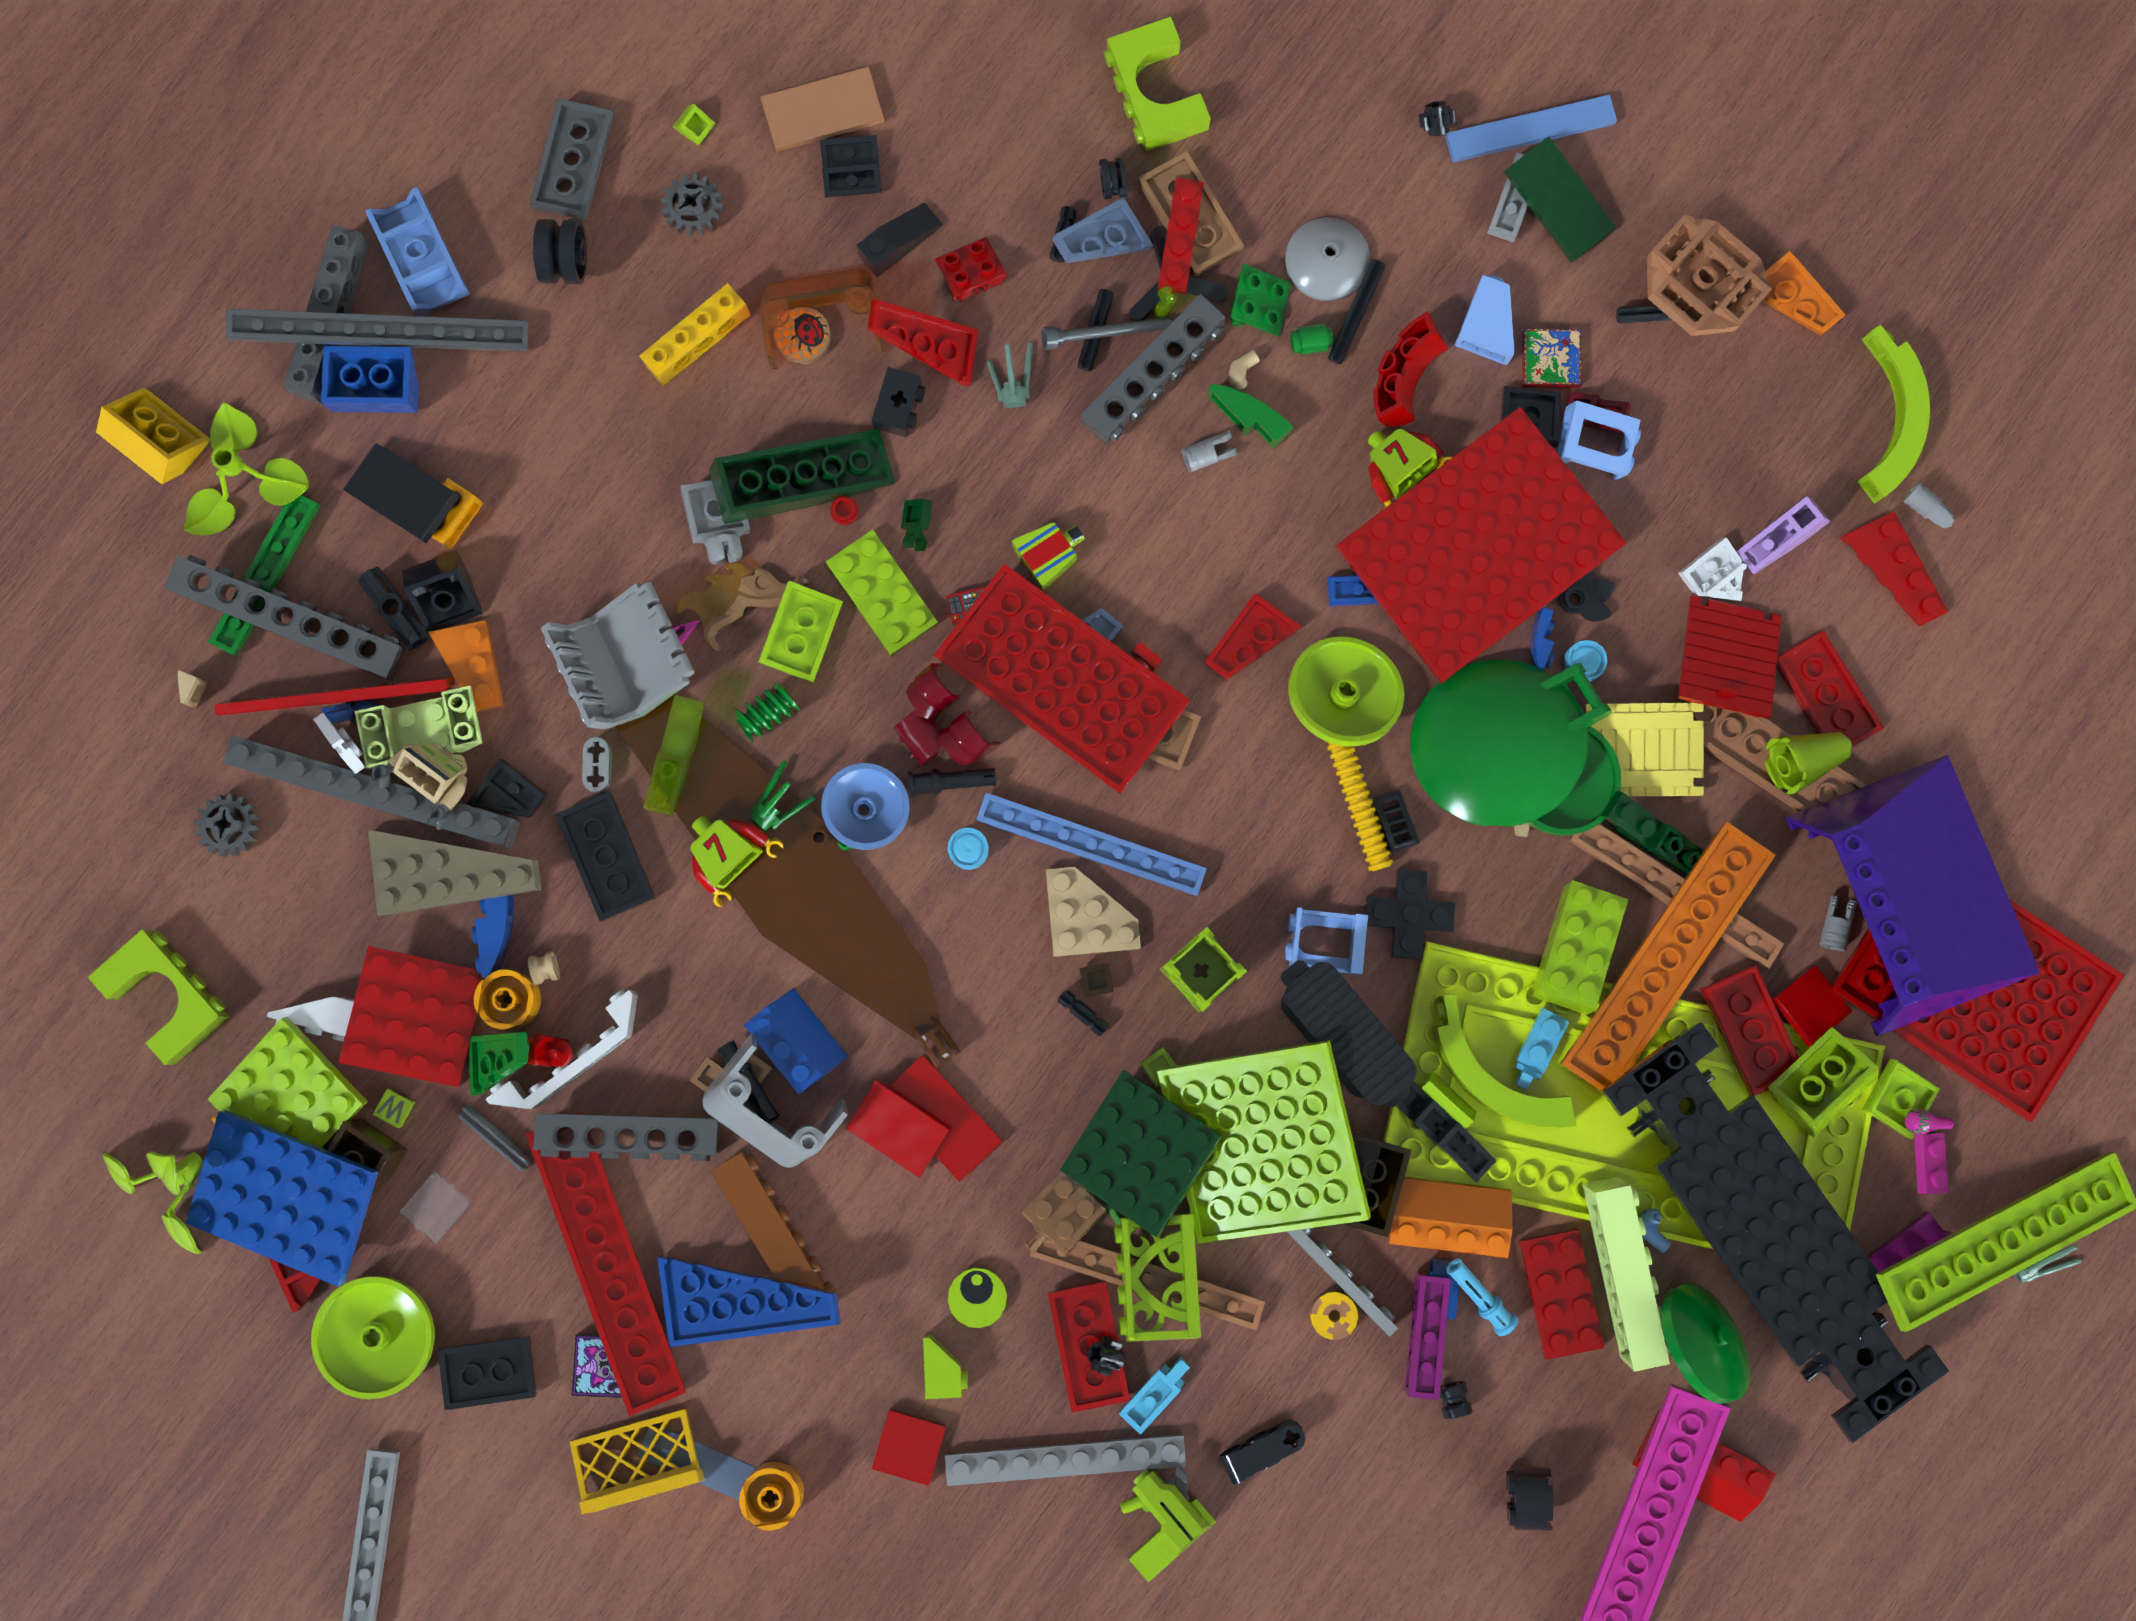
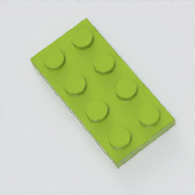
[825,529,939,657]

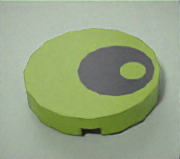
[948,1267,1007,1328]

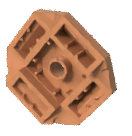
[1647,215,1772,336]

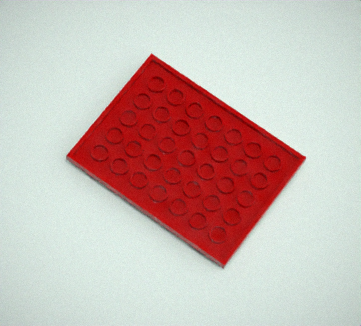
[1335,407,1627,684]
[1831,899,2124,1122]

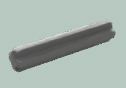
[458,1105,533,1171]

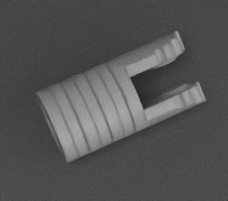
[1181,430,1237,473]
[1902,481,1955,529]
[1819,895,1858,952]

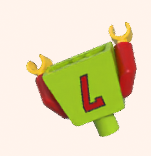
[1368,429,1452,509]
[690,816,784,907]

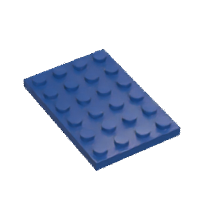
[185,1110,379,1287]

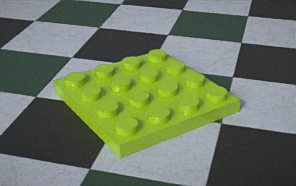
[208,1017,368,1149]

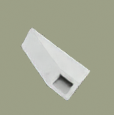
[267,997,354,1042]

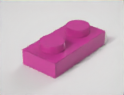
[1914,1133,1949,1194]

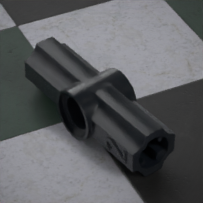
[358,566,430,651]

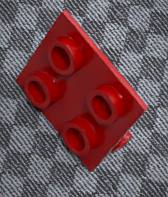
[935,237,1007,302]

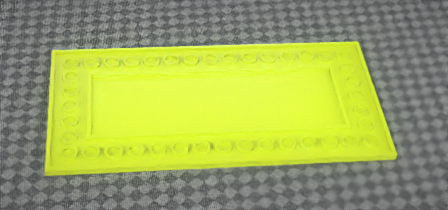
[1382,941,1885,1249]

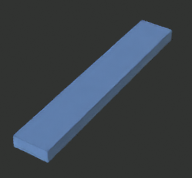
[1445,95,1617,163]

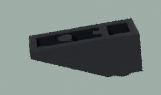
[856,202,943,278]

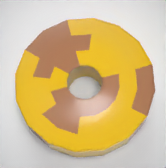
[1310,1291,1358,1340]

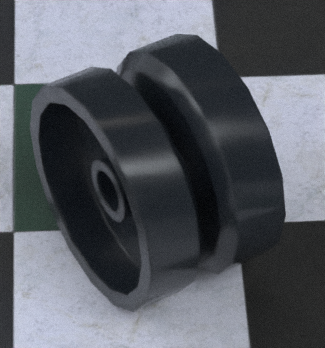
[533,219,587,284]

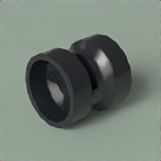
[1440,1381,1473,1419]

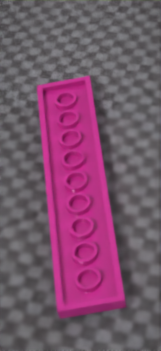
[1579,1383,1731,1621]

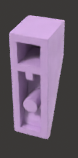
[1736,496,1830,575]

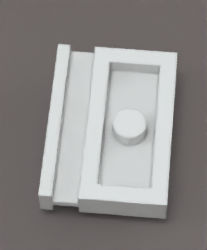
[313,713,365,774]

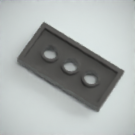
[529,98,615,221]

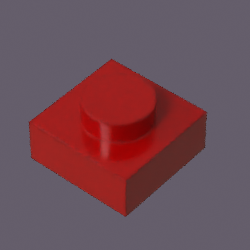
[1132,642,1162,673]

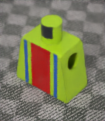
[1012,522,1085,592]

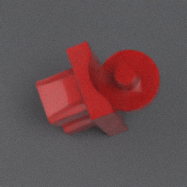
[527,1034,573,1068]

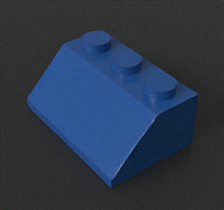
[321,346,419,413]
[744,988,848,1095]

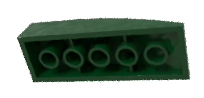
[709,429,895,524]

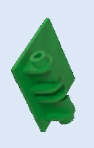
[1229,263,1291,337]

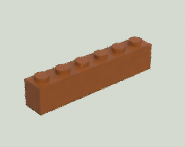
[711,1151,838,1296]

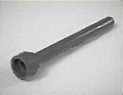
[1041,317,1174,350]

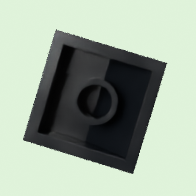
[402,550,483,634]

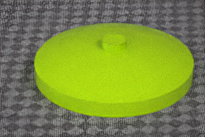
[1288,636,1405,747]
[311,1276,435,1399]

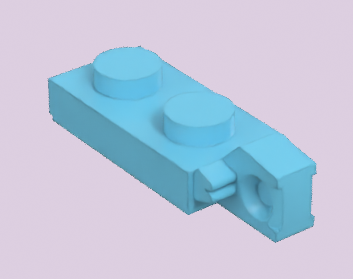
[1513,1008,1570,1090]
[1118,1356,1190,1435]

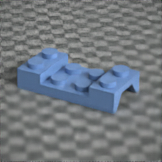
[365,187,470,317]

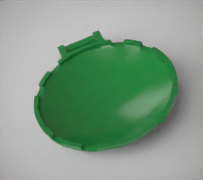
[1410,659,1612,827]

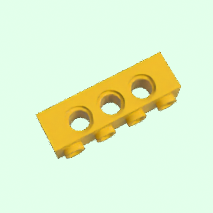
[639,283,751,387]

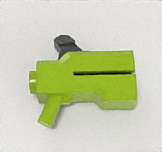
[1120,1467,1211,1555]

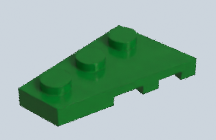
[469,1032,529,1096]

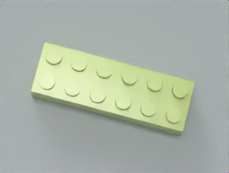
[1582,1176,1671,1372]

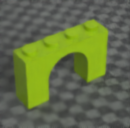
[1104,16,1211,152]
[88,929,229,1065]

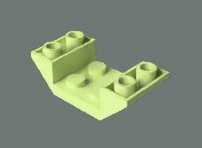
[355,686,483,769]

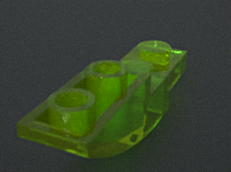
[643,695,705,816]

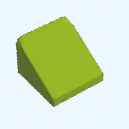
[672,104,715,145]

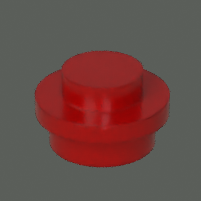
[830,496,859,525]

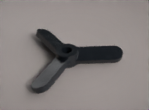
[1129,226,1227,321]

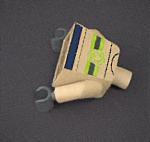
[372,743,468,830]

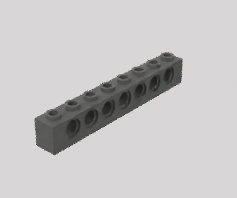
[164,554,405,681]

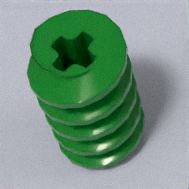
[735,683,800,743]

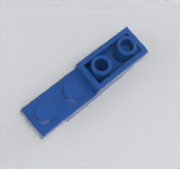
[472,895,514,978]

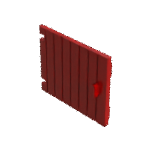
[1678,594,1781,719]

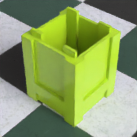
[1159,927,1247,1013]

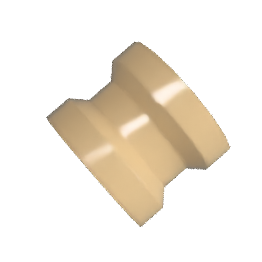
[528,951,560,985]

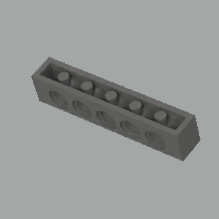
[283,225,370,404]
[1081,294,1225,445]
[533,1114,718,1161]

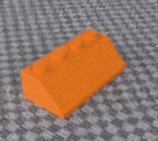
[1387,1177,1513,1258]

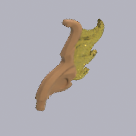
[677,562,809,652]

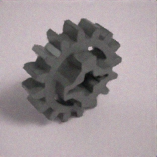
[661,173,724,237]
[194,793,262,857]

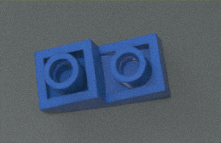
[1530,607,1555,670]

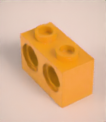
[431,478,484,550]

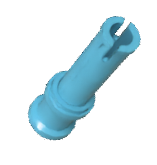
[1446,1258,1518,1336]

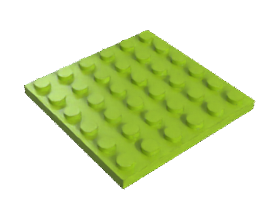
[1157,1040,1371,1244]

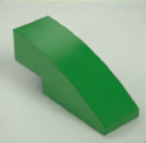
[1207,384,1293,449]

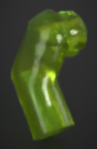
[1155,286,1177,318]

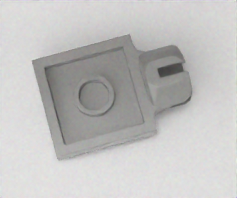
[680,480,750,565]

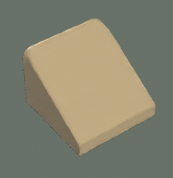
[178,670,208,708]

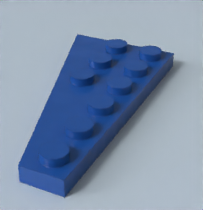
[657,1256,841,1347]

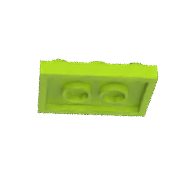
[758,580,843,683]

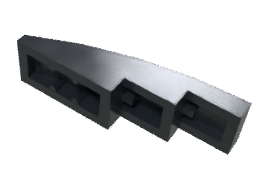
[1396,1081,1496,1182]

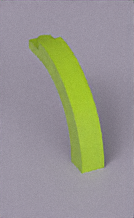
[1857,324,1930,504]
[1432,994,1576,1127]

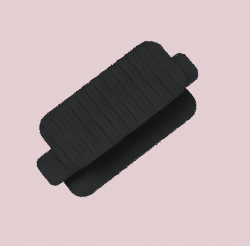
[1281,960,1417,1107]

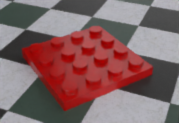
[338,946,484,1087]

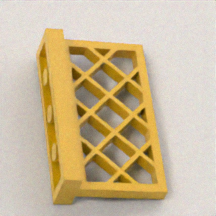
[570,1409,705,1514]

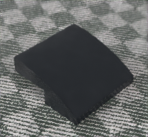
[820,135,882,198]

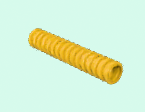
[1325,741,1394,872]

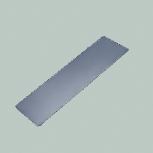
[637,1424,755,1500]

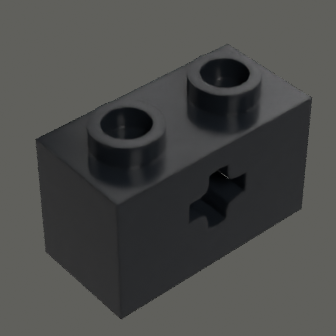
[871,367,926,437]

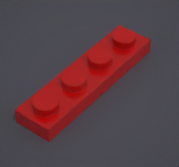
[1158,177,1204,295]

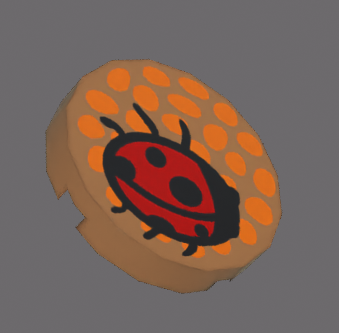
[774,307,831,365]

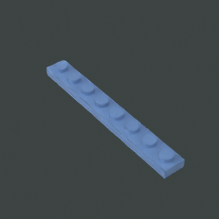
[976,793,1207,896]

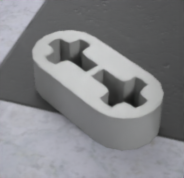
[582,737,612,793]

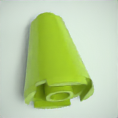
[1765,732,1852,794]

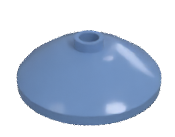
[821,763,910,850]

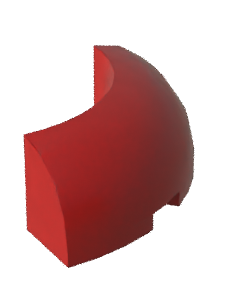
[1373,311,1449,427]

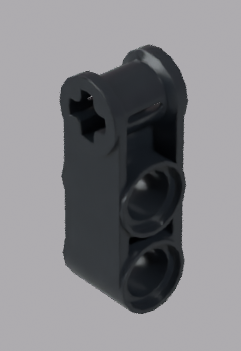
[1219,1420,1305,1484]

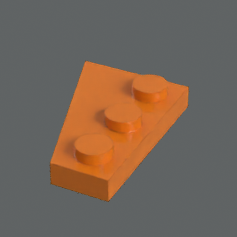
[428,620,504,712]

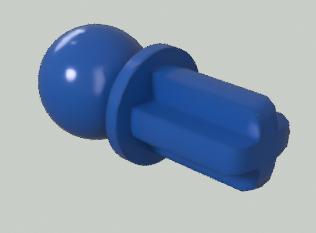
[321,699,377,724]

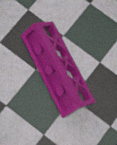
[1867,1212,1953,1272]
[1404,1271,1451,1400]

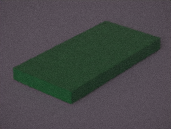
[1503,136,1616,263]

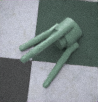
[987,342,1033,408]
[2014,1244,2082,1283]

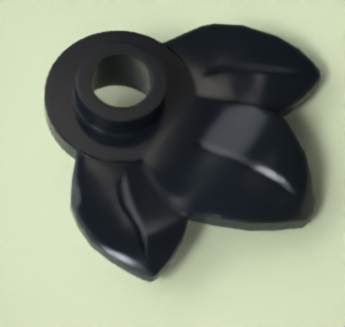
[1560,571,1615,622]

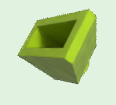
[923,1334,968,1399]

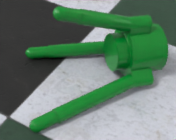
[749,761,816,831]

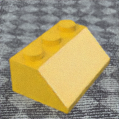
[96,387,210,484]

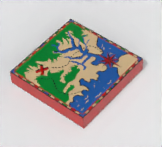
[1522,328,1581,388]

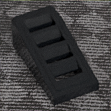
[1372,790,1420,853]

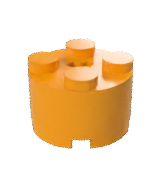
[474,970,541,1029]
[739,1462,804,1531]

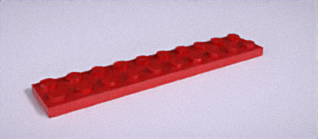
[526,1112,687,1416]

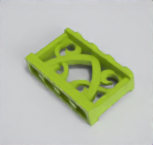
[1115,1214,1201,1342]

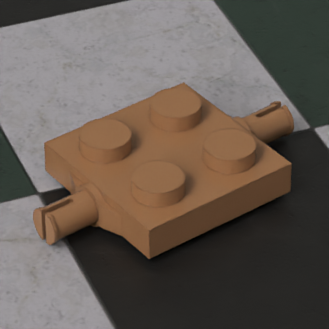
[1022,1172,1106,1255]

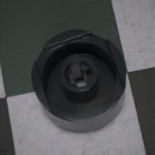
[1506,1467,1553,1531]

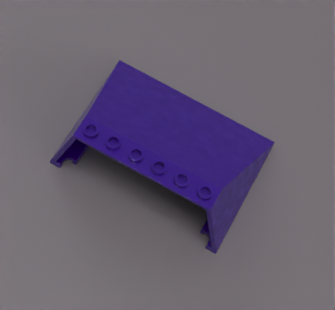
[1785,755,2040,1036]

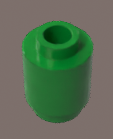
[1290,323,1333,356]

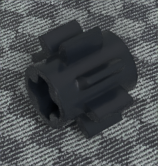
[1419,101,1456,136]
[1088,1336,1125,1377]

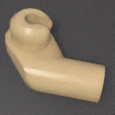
[1228,350,1260,391]

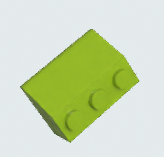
[1768,1027,1879,1138]

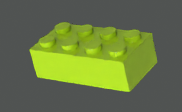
[1531,880,1628,1015]

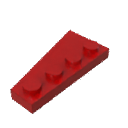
[867,299,979,387]
[1840,511,1948,627]

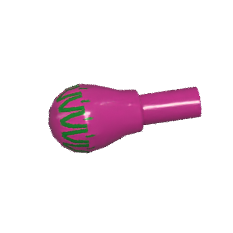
[1905,1108,1954,1135]

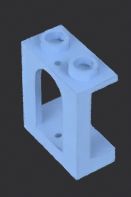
[1555,401,1641,480]
[1285,908,1368,975]

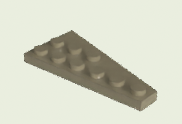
[368,830,542,916]

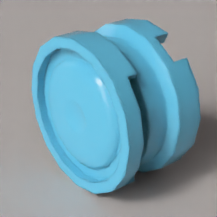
[1562,640,1608,682]
[948,828,989,870]

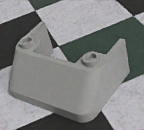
[703,1033,848,1168]

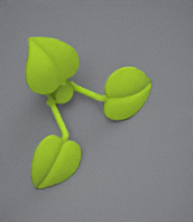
[183,402,309,536]
[102,1151,204,1254]

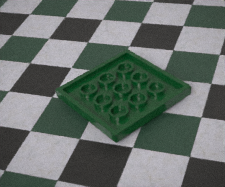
[1060,1070,1223,1238]

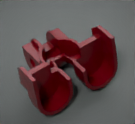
[894,663,1001,766]

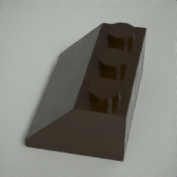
[1344,1133,1412,1237]

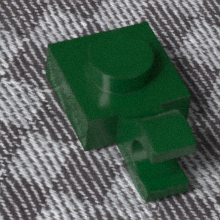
[901,499,932,552]

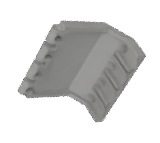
[541,582,695,729]

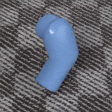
[1640,1208,1671,1253]

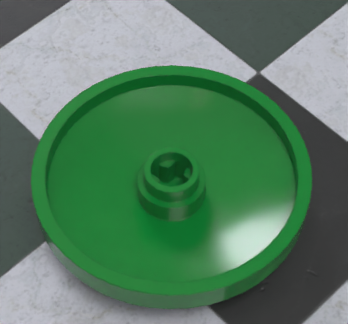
[1527,726,1621,836]
[1661,1283,1750,1404]

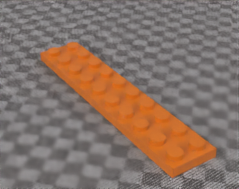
[1560,821,1776,1092]

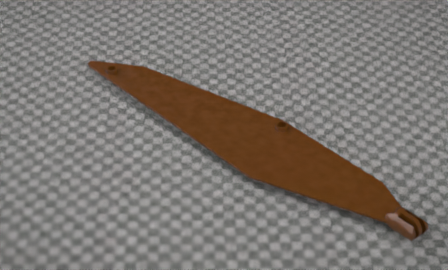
[616,694,961,1069]

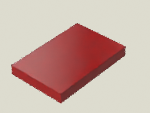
[846,1078,951,1178]

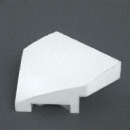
[1678,537,1747,601]

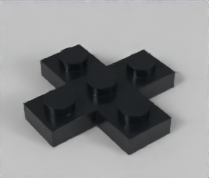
[1365,869,1455,959]

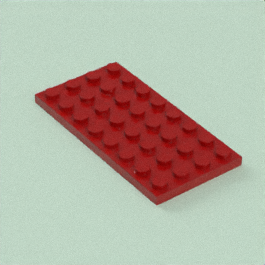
[934,564,1191,795]

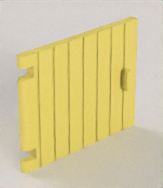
[1585,703,1704,796]

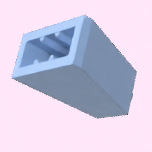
[1454,275,1514,366]

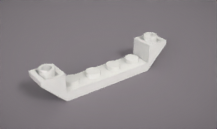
[486,989,638,1109]

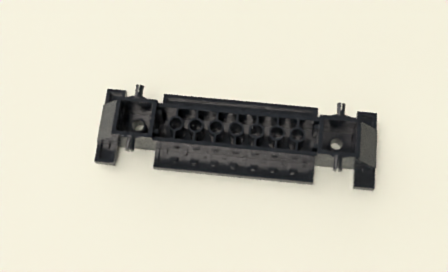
[1602,1021,1949,1443]

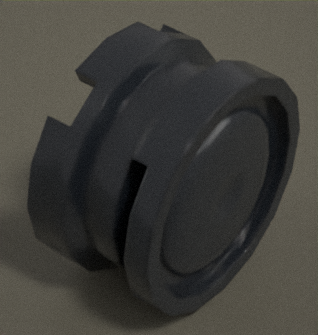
[1099,157,1127,200]

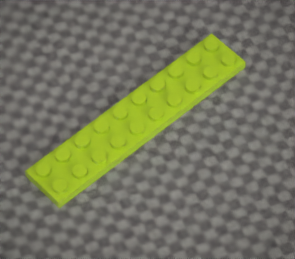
[1876,1152,2136,1332]

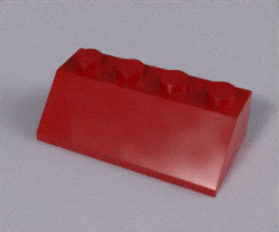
[1632,1410,1776,1522]

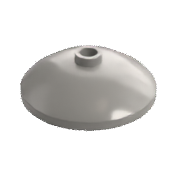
[1285,217,1370,301]

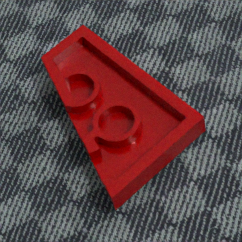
[1204,593,1302,680]

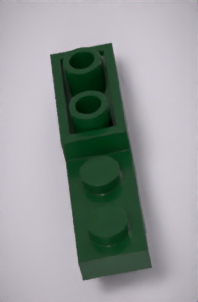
[1601,791,1704,876]

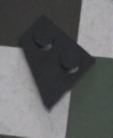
[466,759,548,818]

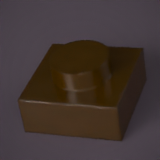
[1080,963,1114,997]

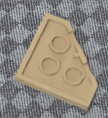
[1046,867,1141,957]

